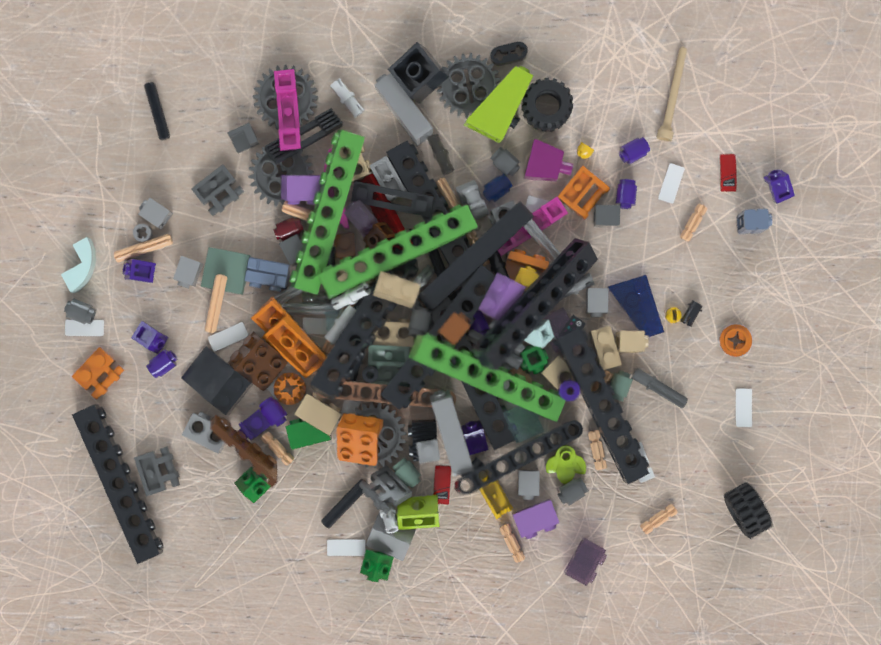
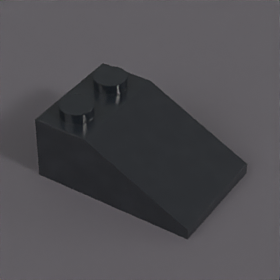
[181,346,253,415]

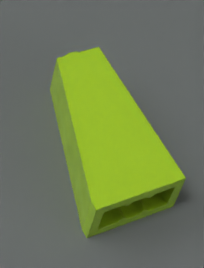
[464,66,534,143]

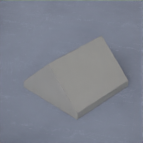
[365,509,416,561]

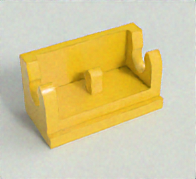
[479,476,513,519]

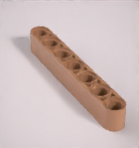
[317,380,456,407]

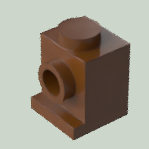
[363,221,396,250]

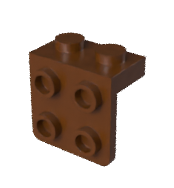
[228,331,288,391]

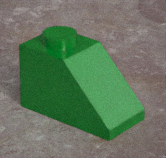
[285,418,332,450]

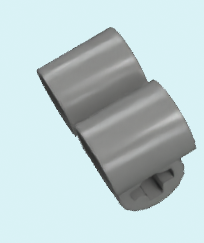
[456,180,489,220]

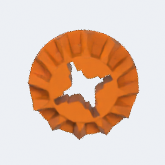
[719,324,752,357]
[273,373,306,405]

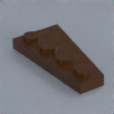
[210,415,277,487]

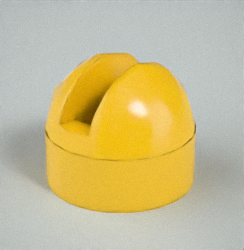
[577,142,594,159]
[665,307,682,323]

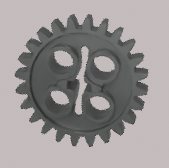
[437,53,501,119]
[253,64,319,130]
[248,147,314,207]
[349,402,407,468]

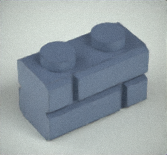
[736,209,772,234]
[245,257,291,292]

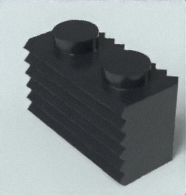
[408,419,437,462]

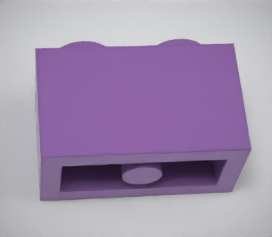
[281,175,321,205]
[479,273,526,320]
[512,499,560,540]

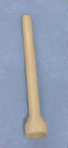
[656,47,687,141]

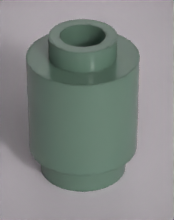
[610,370,633,402]
[392,457,421,488]

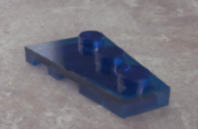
[607,275,664,337]

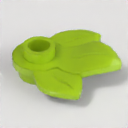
[546,445,586,485]

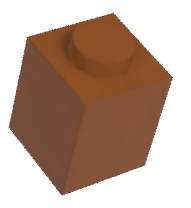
[438,312,470,345]

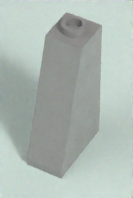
[375,73,433,146]
[430,390,474,477]

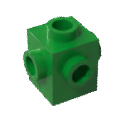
[519,345,549,375]
[234,466,271,503]
[360,549,394,583]

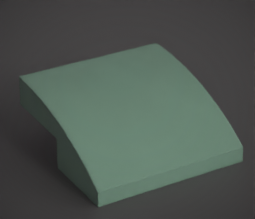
[200,247,251,295]
[367,345,410,386]

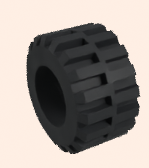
[522,77,574,132]
[724,482,773,539]

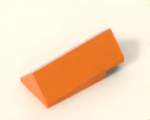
[251,295,327,378]

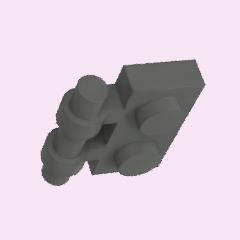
[191,164,244,216]
[134,446,180,496]
[359,465,412,513]

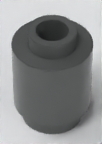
[490,147,520,177]
[64,299,97,324]
[408,307,432,338]
[557,478,589,506]

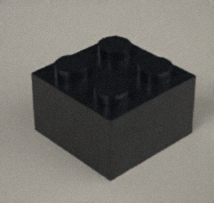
[388,42,449,104]

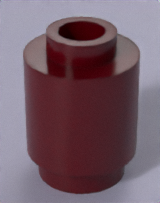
[273,217,304,242]

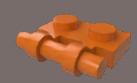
[71,347,124,400]

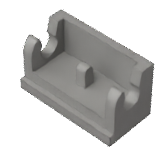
[369,156,407,201]

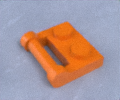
[558,166,610,220]

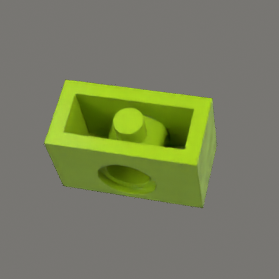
[397,495,439,530]

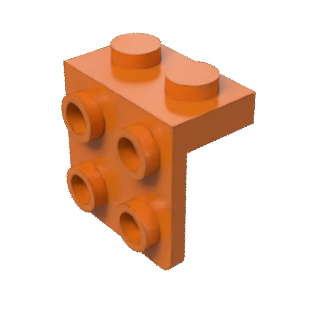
[505,249,549,294]
[337,413,383,466]

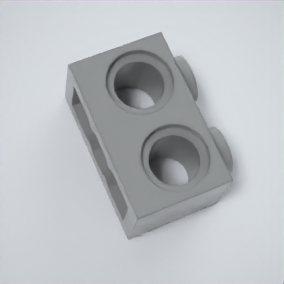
[182,411,226,453]

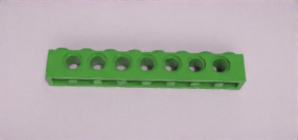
[290,130,365,295]
[318,204,478,299]
[408,333,566,422]

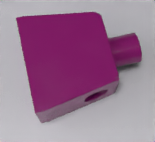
[524,139,573,182]

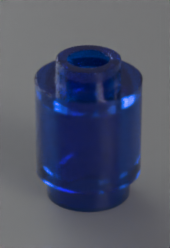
[482,174,513,202]

